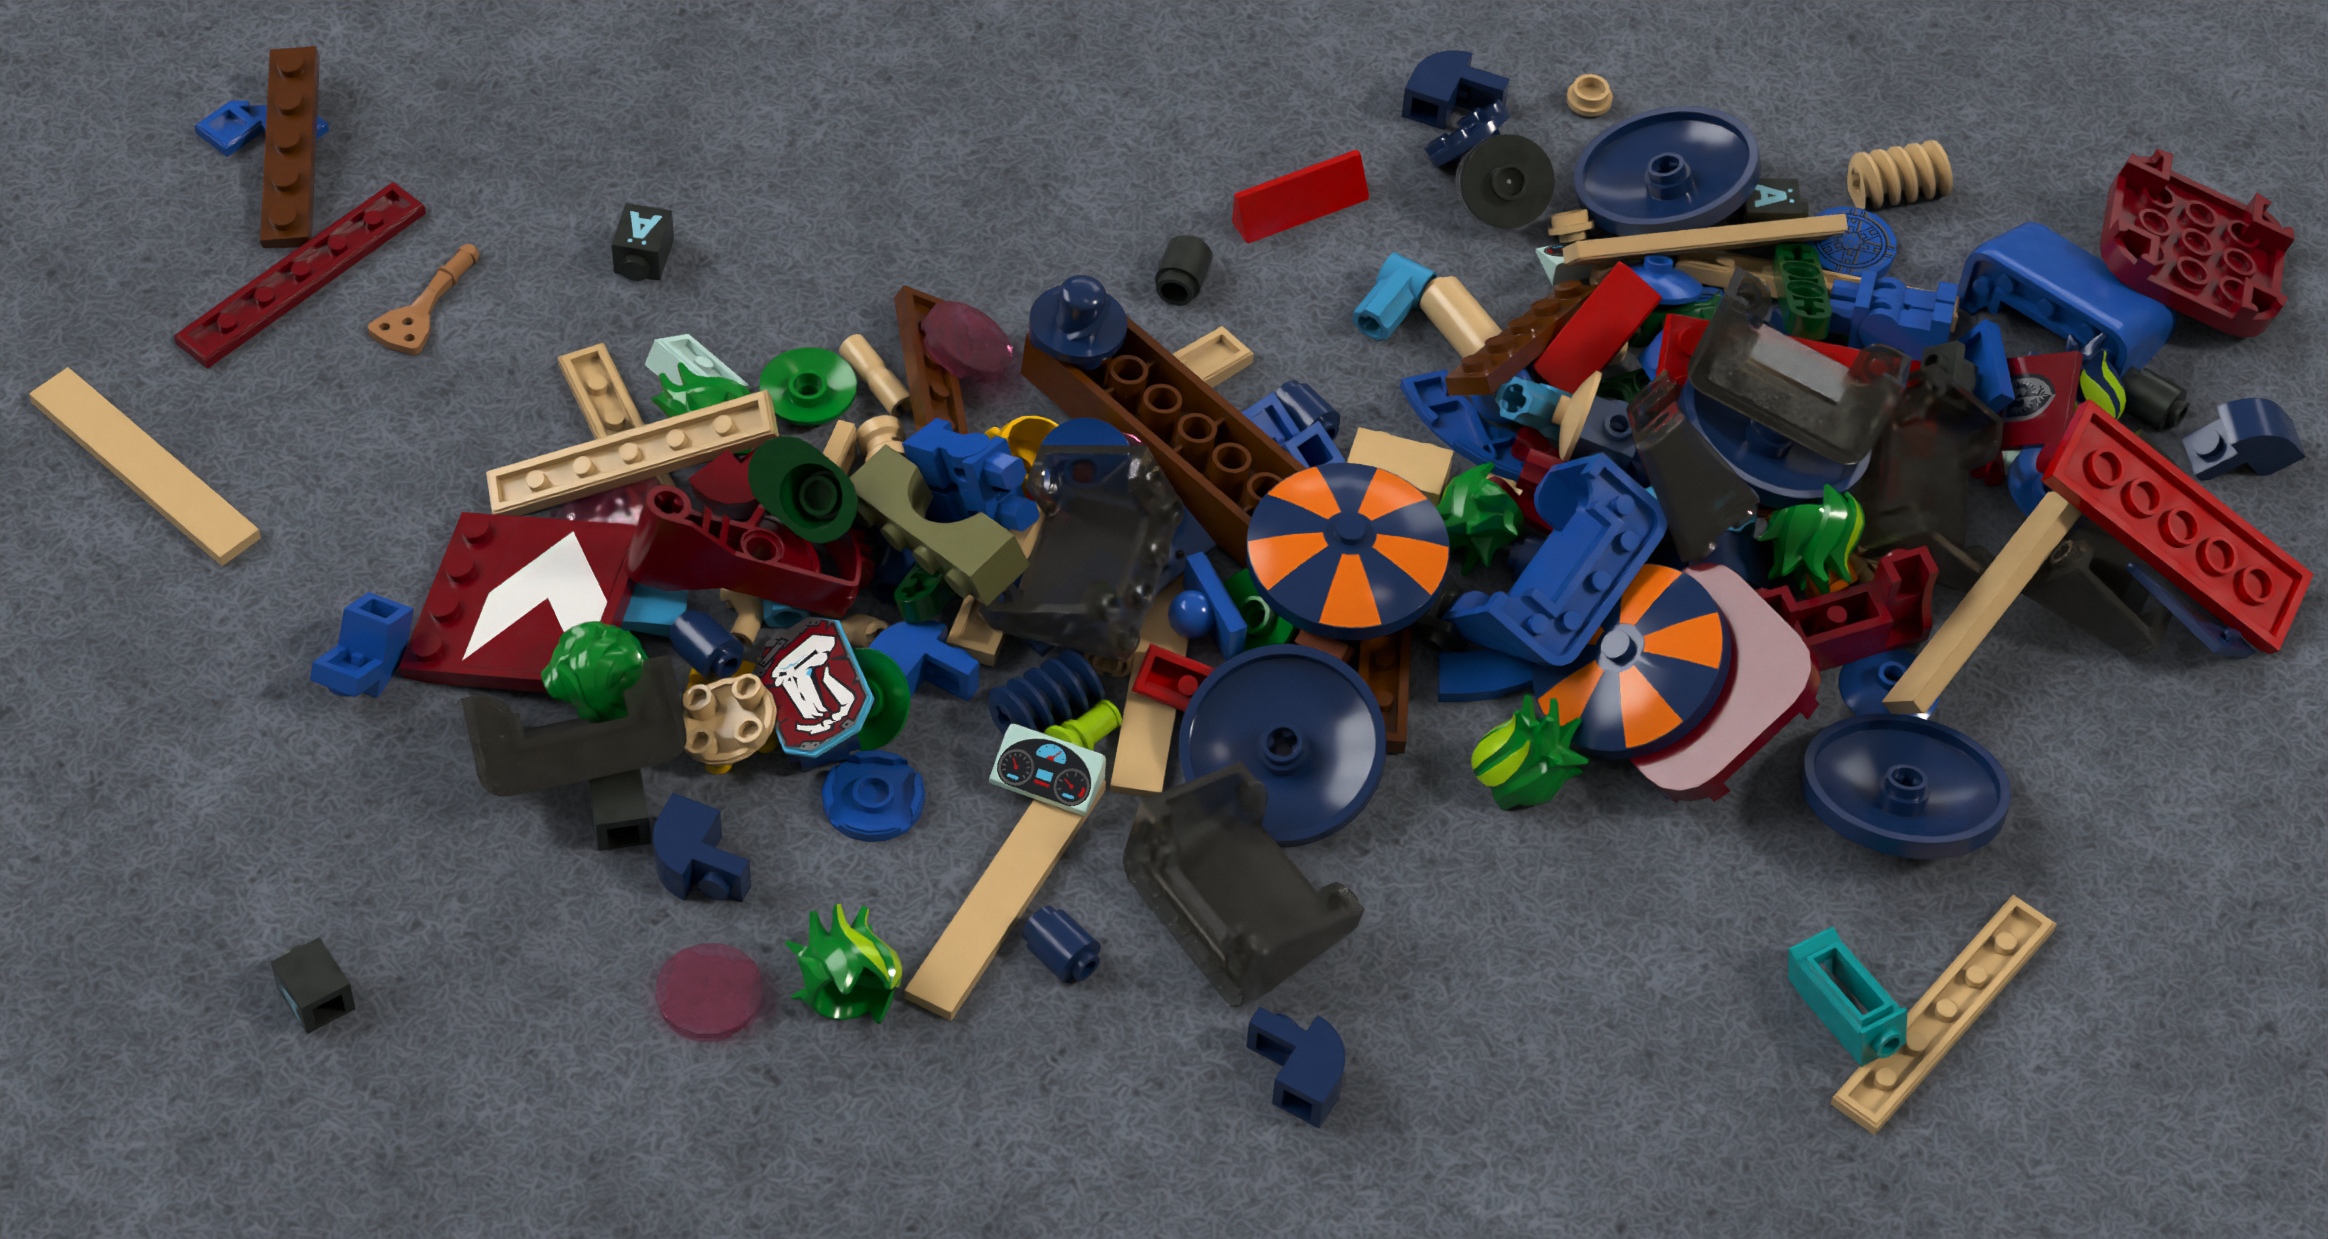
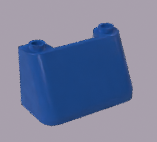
[1957,221,2177,378]
[1441,452,1668,667]

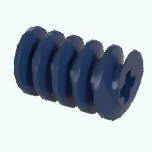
[988,649,1106,736]

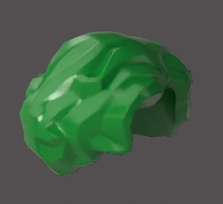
[541,621,652,725]

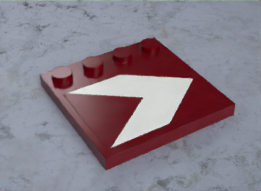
[398,512,637,693]

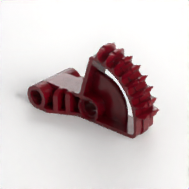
[624,485,875,618]

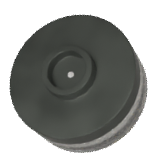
[1455,134,1555,229]

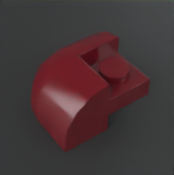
[688,434,782,520]

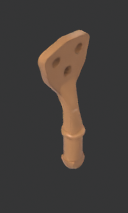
[368,244,479,355]

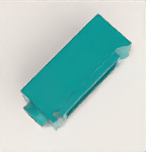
[1788,926,1908,1067]

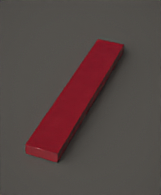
[174,182,426,369]

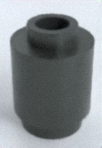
[1155,235,1213,306]
[2121,366,2190,432]

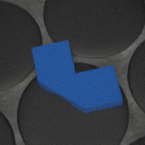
[195,101,329,157]

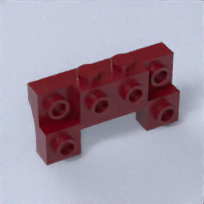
[1755,545,1939,671]

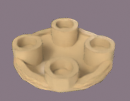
[678,673,777,766]

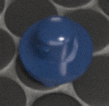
[1424,100,1511,167]
[1029,275,1127,370]

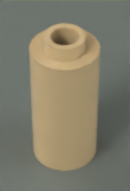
[1420,276,1502,358]

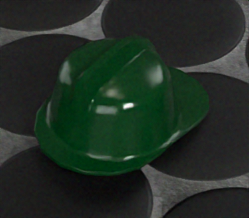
[748,436,858,543]

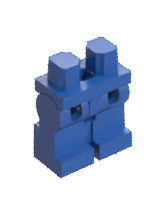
[1828,270,1959,362]
[902,418,1040,532]

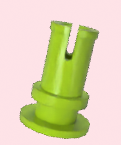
[1043,699,1122,751]

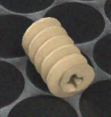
[1847,140,1953,209]

